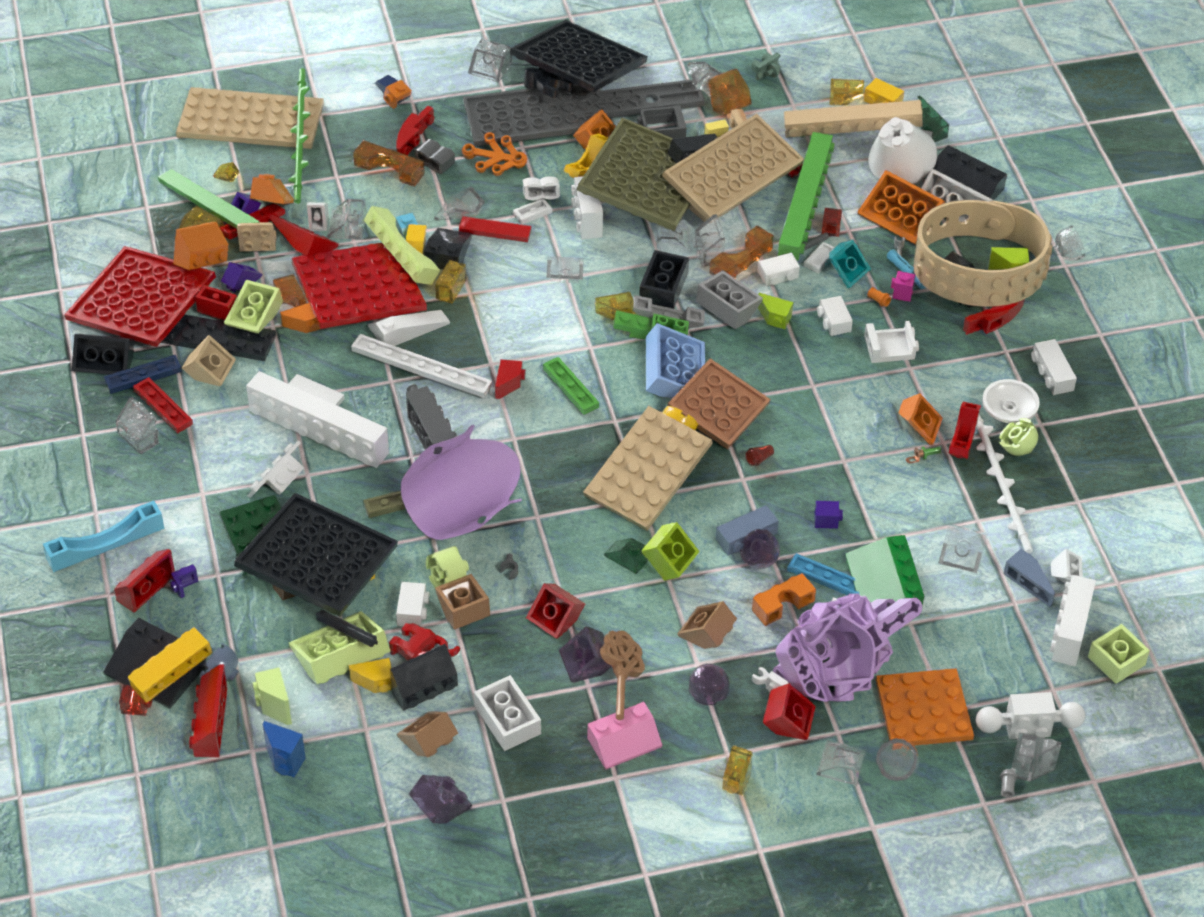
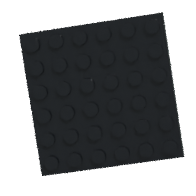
[510,20,648,92]
[234,493,398,617]

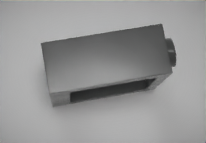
[637,105,687,139]

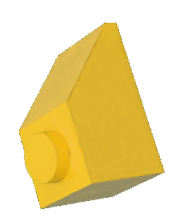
[406,224,427,255]
[349,658,392,693]

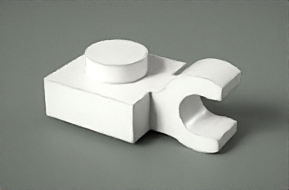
[752,667,788,692]

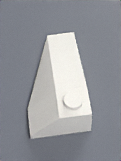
[368,310,450,346]

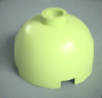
[999,418,1038,456]

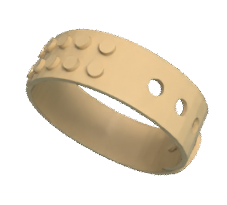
[913,200,1053,306]

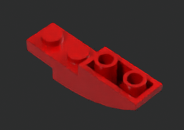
[396,106,435,162]
[963,299,1025,335]

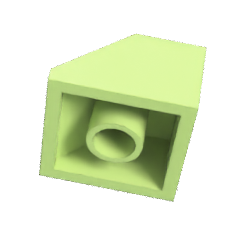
[252,667,292,725]

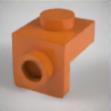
[383,80,412,109]

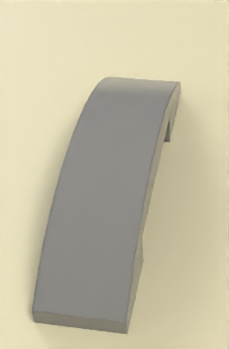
[633,295,705,328]

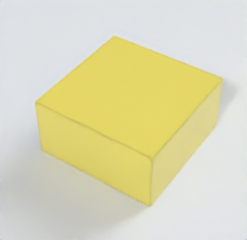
[704,120,729,137]

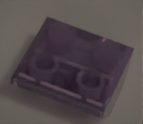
[409,775,473,824]

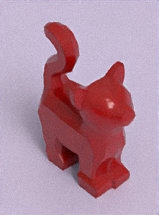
[389,623,460,661]

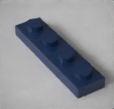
[104,355,182,394]

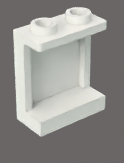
[864,321,919,363]

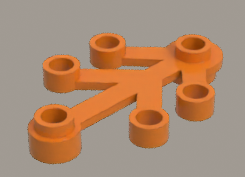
[462,132,527,176]

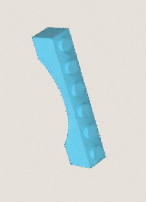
[43,501,164,572]

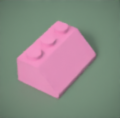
[587,702,662,769]

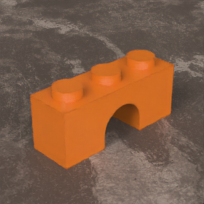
[752,573,816,626]

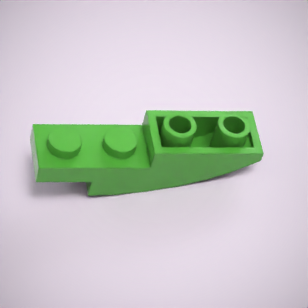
[613,310,689,340]

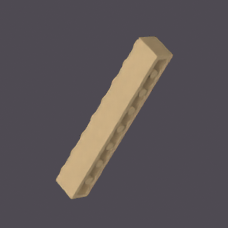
[784,100,922,138]

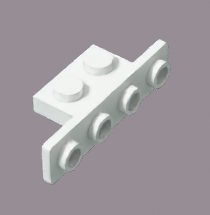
[247,440,304,498]

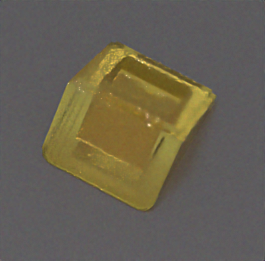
[213,162,240,182]

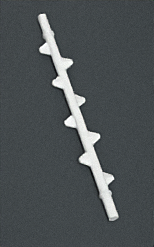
[976,414,1033,554]

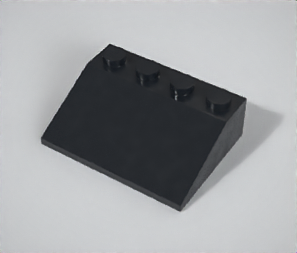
[103,617,207,709]

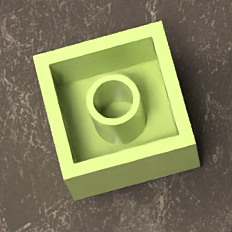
[1088,624,1150,684]

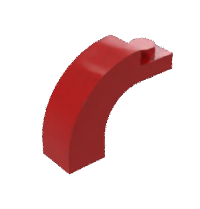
[948,401,981,459]

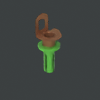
[906,446,941,463]

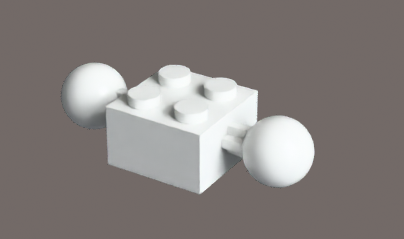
[976,692,1085,740]

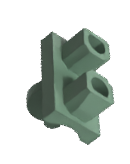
[751,52,781,81]

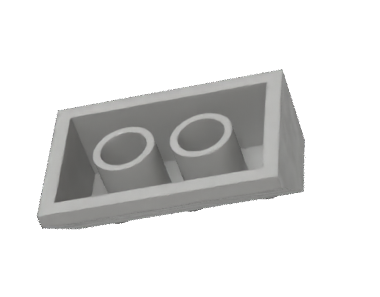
[696,270,763,329]

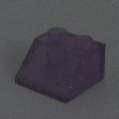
[559,626,612,683]

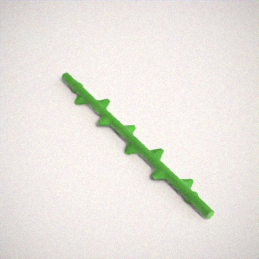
[288,68,311,204]

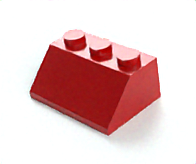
[114,549,175,613]

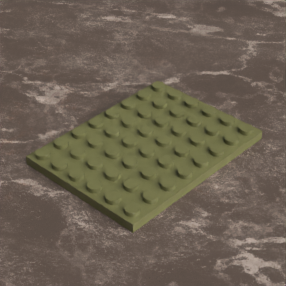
[576,117,690,231]

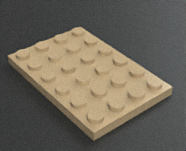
[583,406,712,531]

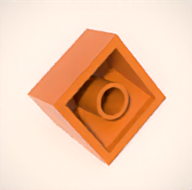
[250,174,294,204]

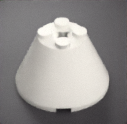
[868,117,937,184]

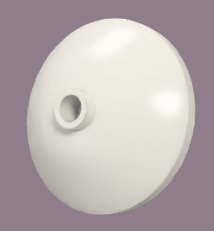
[982,379,1039,424]

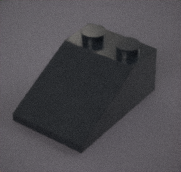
[424,228,473,272]

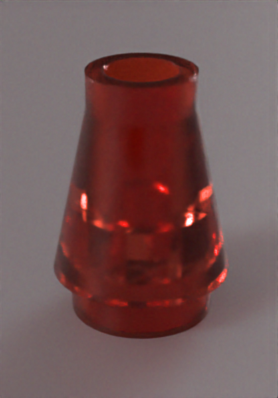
[745,444,774,466]

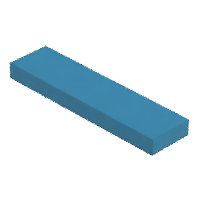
[787,553,860,596]

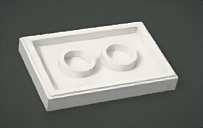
[289,374,345,406]

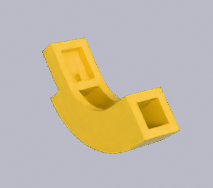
[564,134,608,178]

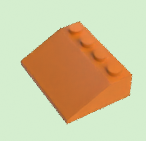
[857,170,945,245]

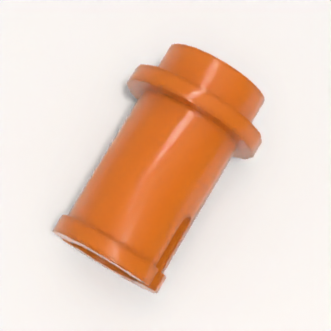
[867,287,891,307]

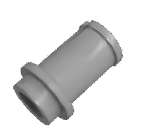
[1000,769,1017,798]

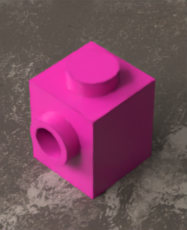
[891,271,915,302]

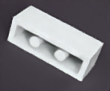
[1031,339,1077,395]

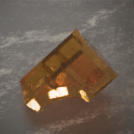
[273,274,306,307]

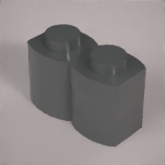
[415,139,455,174]

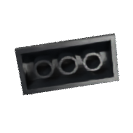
[933,145,1007,200]

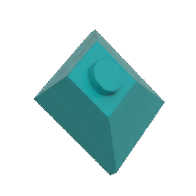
[829,239,871,289]

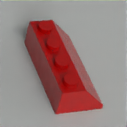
[189,664,228,757]

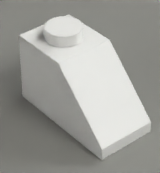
[307,202,329,231]
[1051,549,1083,584]

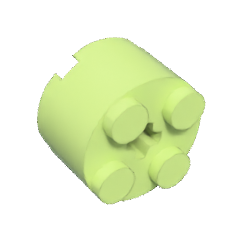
[426,546,469,588]

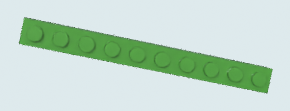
[778,132,835,261]

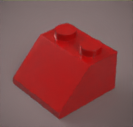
[526,583,585,639]
[763,683,816,740]

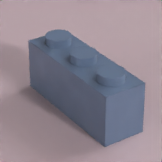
[715,505,779,555]

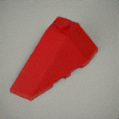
[269,214,339,256]

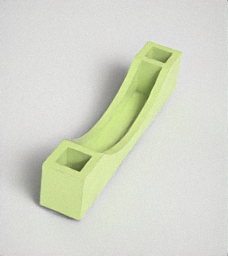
[364,206,440,285]

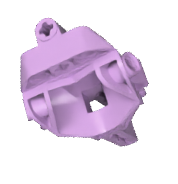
[773,593,922,702]

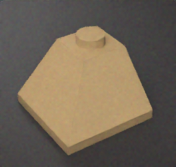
[182,335,236,386]

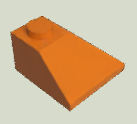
[573,109,616,149]
[898,393,943,445]

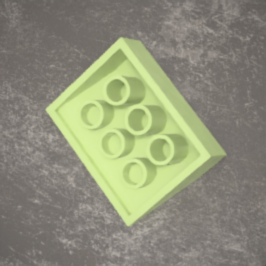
[289,611,391,684]

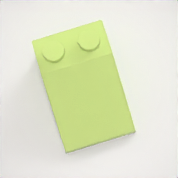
[224,280,283,333]

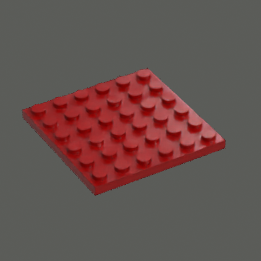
[292,243,427,329]
[64,246,216,347]

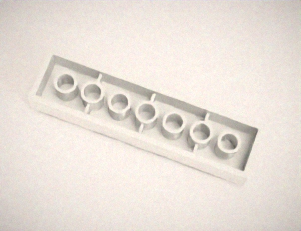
[246,371,389,468]

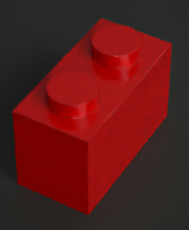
[195,285,237,321]

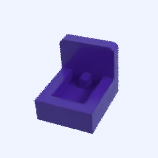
[170,564,199,598]

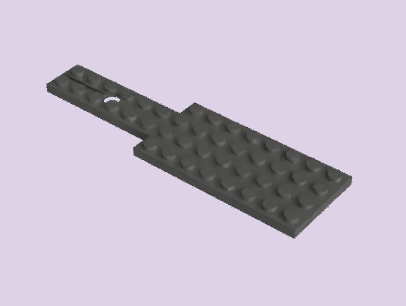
[463,79,705,146]

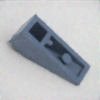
[1004,549,1055,607]

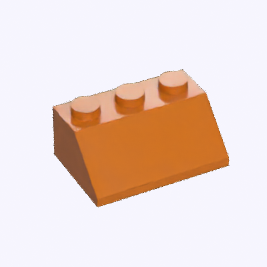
[173,222,228,270]

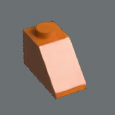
[280,303,320,333]

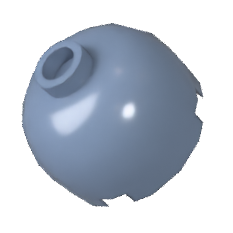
[200,643,239,681]

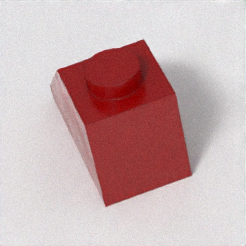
[495,359,526,399]

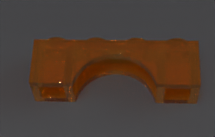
[353,140,425,187]
[709,225,774,278]

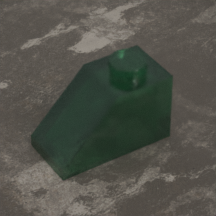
[604,538,648,574]

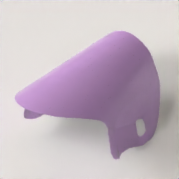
[401,424,522,540]

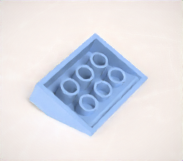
[646,323,705,398]

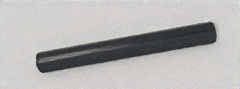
[316,609,378,647]

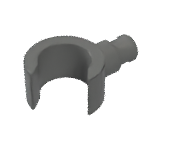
[500,553,518,580]

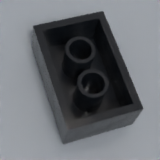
[639,250,689,309]

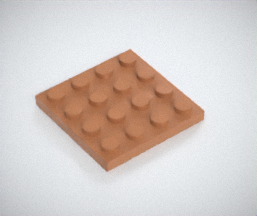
[667,359,771,449]

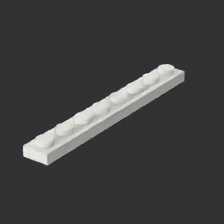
[351,334,492,398]

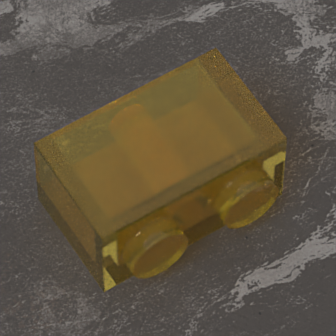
[435,260,467,304]

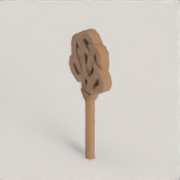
[600,630,645,720]

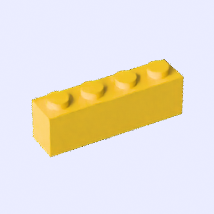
[128,627,213,703]

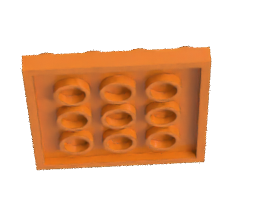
[875,668,974,748]

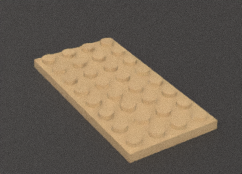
[176,87,324,149]
[662,114,804,223]

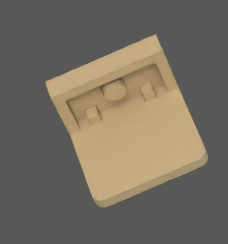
[237,222,276,252]

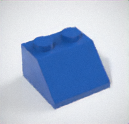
[263,721,305,777]

